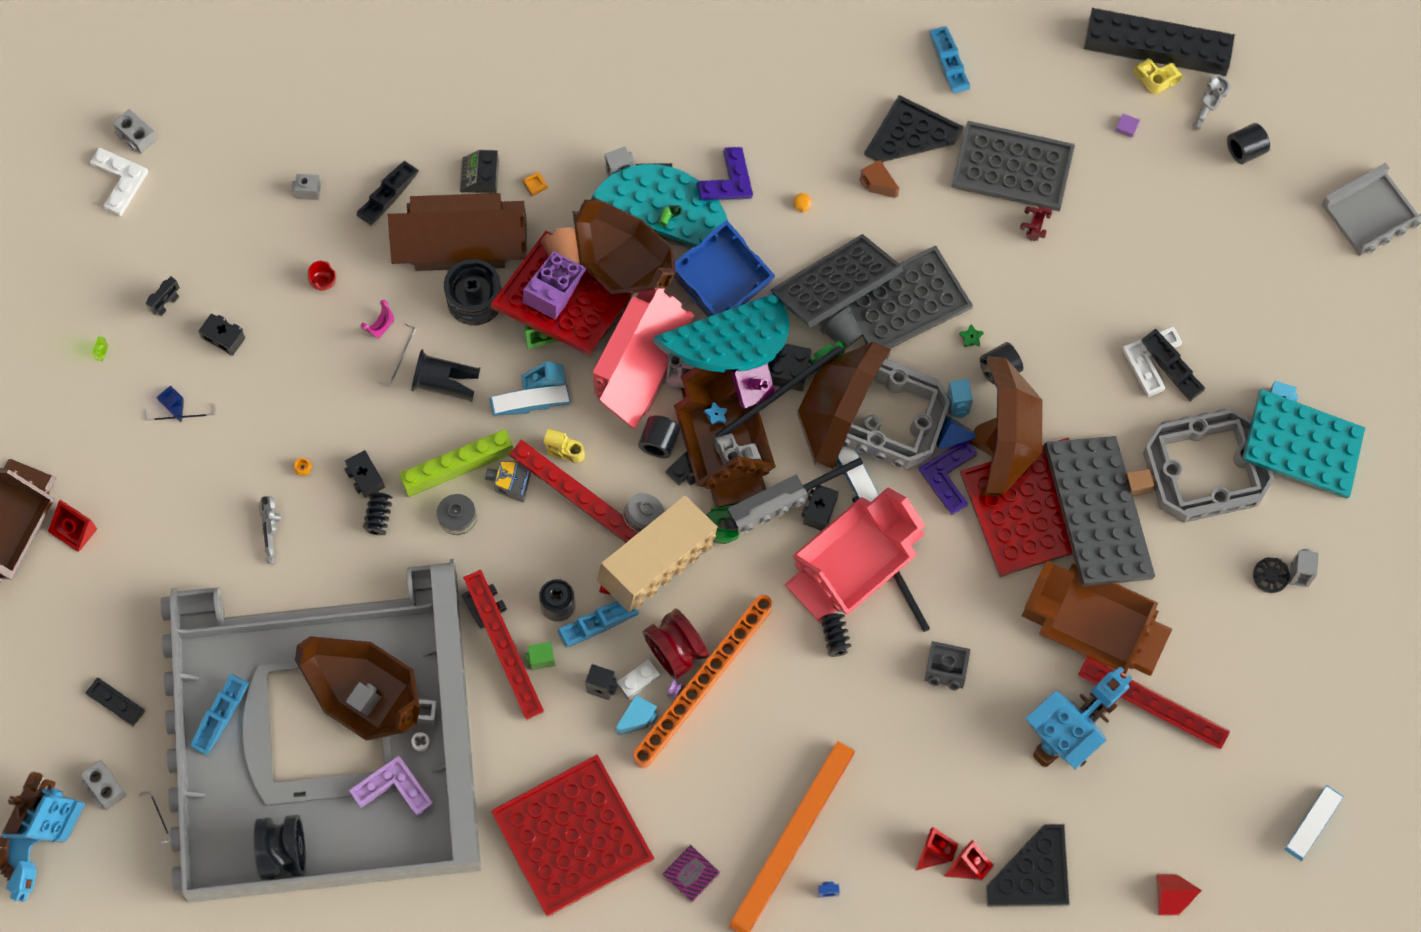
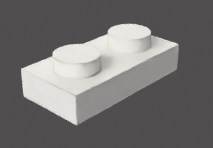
[617,659,660,699]

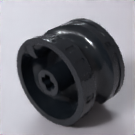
[444,259,501,326]
[254,814,306,880]

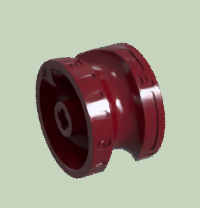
[642,608,709,680]

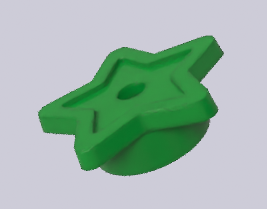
[959,325,984,347]

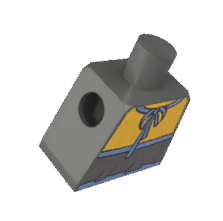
[485,461,531,502]

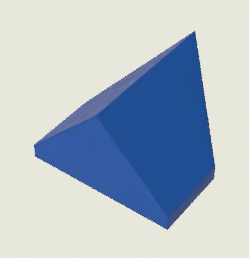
[936,415,976,450]

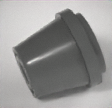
[820,307,864,349]

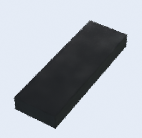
[85,677,145,727]

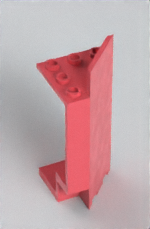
[592,289,694,429]
[784,487,925,624]

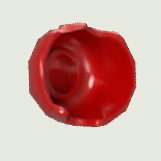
[307,260,336,291]

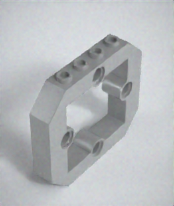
[843,359,950,469]
[1143,409,1274,523]

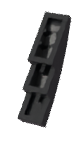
[357,161,419,225]
[1141,328,1205,402]

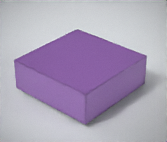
[1116,114,1140,138]

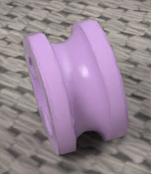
[667,680,683,699]

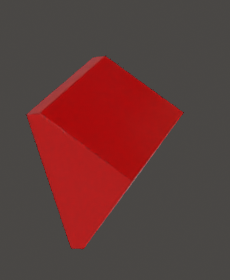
[48,500,97,552]

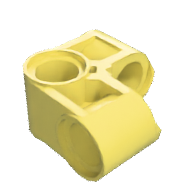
[1133,59,1183,94]
[544,428,585,463]

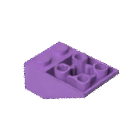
[523,251,586,319]

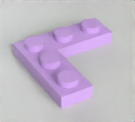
[349,756,433,816]

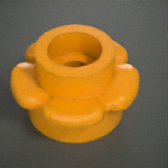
[293,458,312,476]

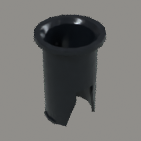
[411,349,480,402]

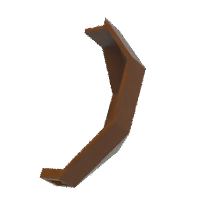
[572,196,676,295]
[797,341,891,469]
[980,356,1043,497]
[295,636,420,741]

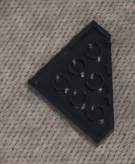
[864,95,964,162]
[986,824,1069,907]

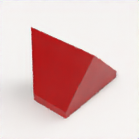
[916,827,959,870]
[944,840,994,881]
[1157,874,1202,915]

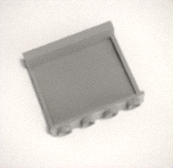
[1321,163,1421,256]

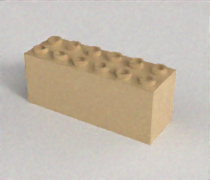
[597,496,718,613]

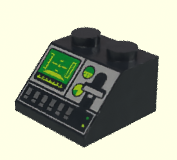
[460,150,499,193]

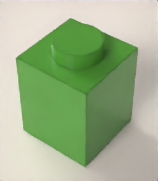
[525,642,555,670]

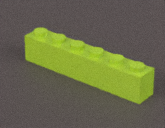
[399,429,514,497]

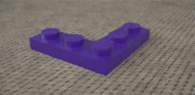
[696,147,753,201]
[919,441,977,516]

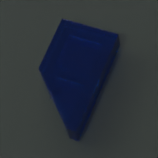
[156,385,184,422]

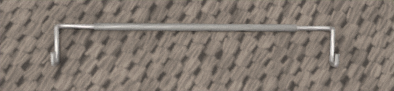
[379,323,416,387]

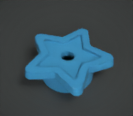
[704,402,727,425]

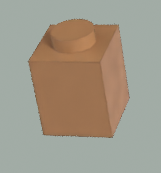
[1126,469,1156,496]

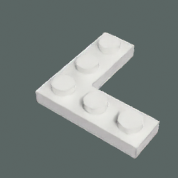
[90,147,148,216]
[1122,326,1182,398]

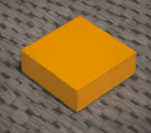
[523,171,548,196]

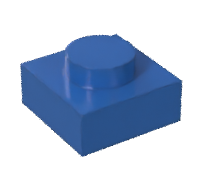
[818,881,840,898]

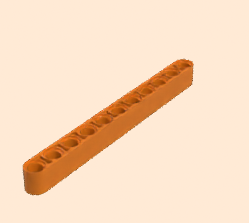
[634,595,772,768]
[729,741,855,932]

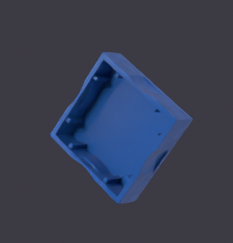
[673,220,775,317]

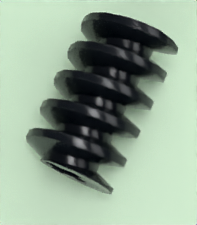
[363,492,393,535]
[820,613,852,657]

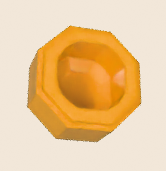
[793,193,812,212]

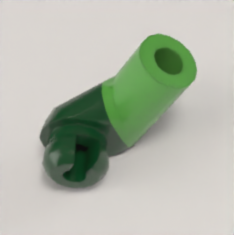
[658,205,682,227]

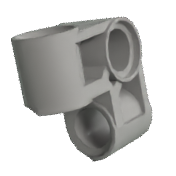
[666,354,694,388]
[714,433,762,464]

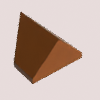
[968,417,997,457]

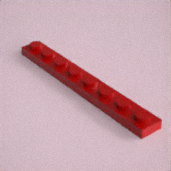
[509,439,642,543]
[463,569,544,720]
[1078,656,1230,750]

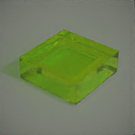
[92,336,109,362]

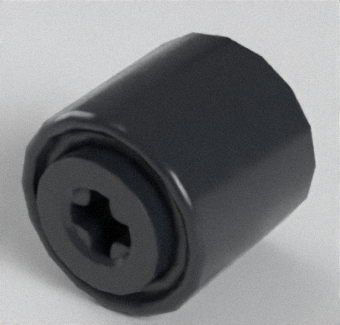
[1227,123,1270,164]
[980,342,1024,385]
[638,415,680,458]
[539,579,575,622]

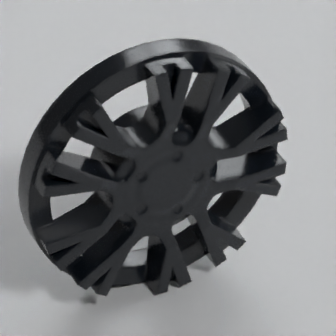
[1253,557,1290,593]

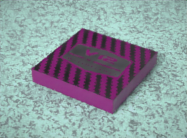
[663,845,720,902]

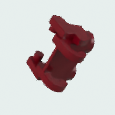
[1020,206,1053,241]

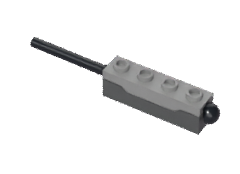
[725,457,863,534]

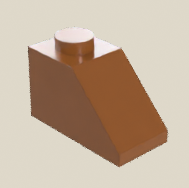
[859,160,899,198]

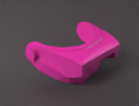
[361,300,394,338]

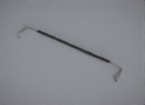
[145,404,215,420]
[139,791,171,846]

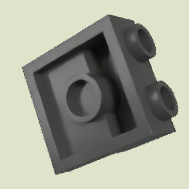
[924,641,971,690]

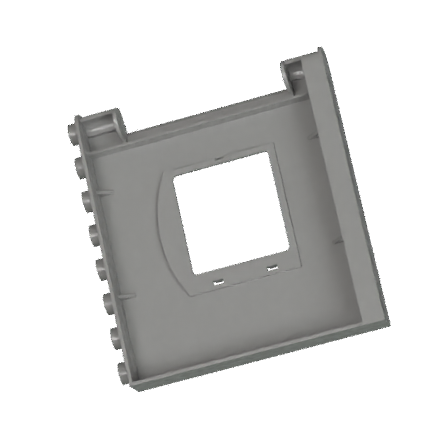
[161,559,481,903]

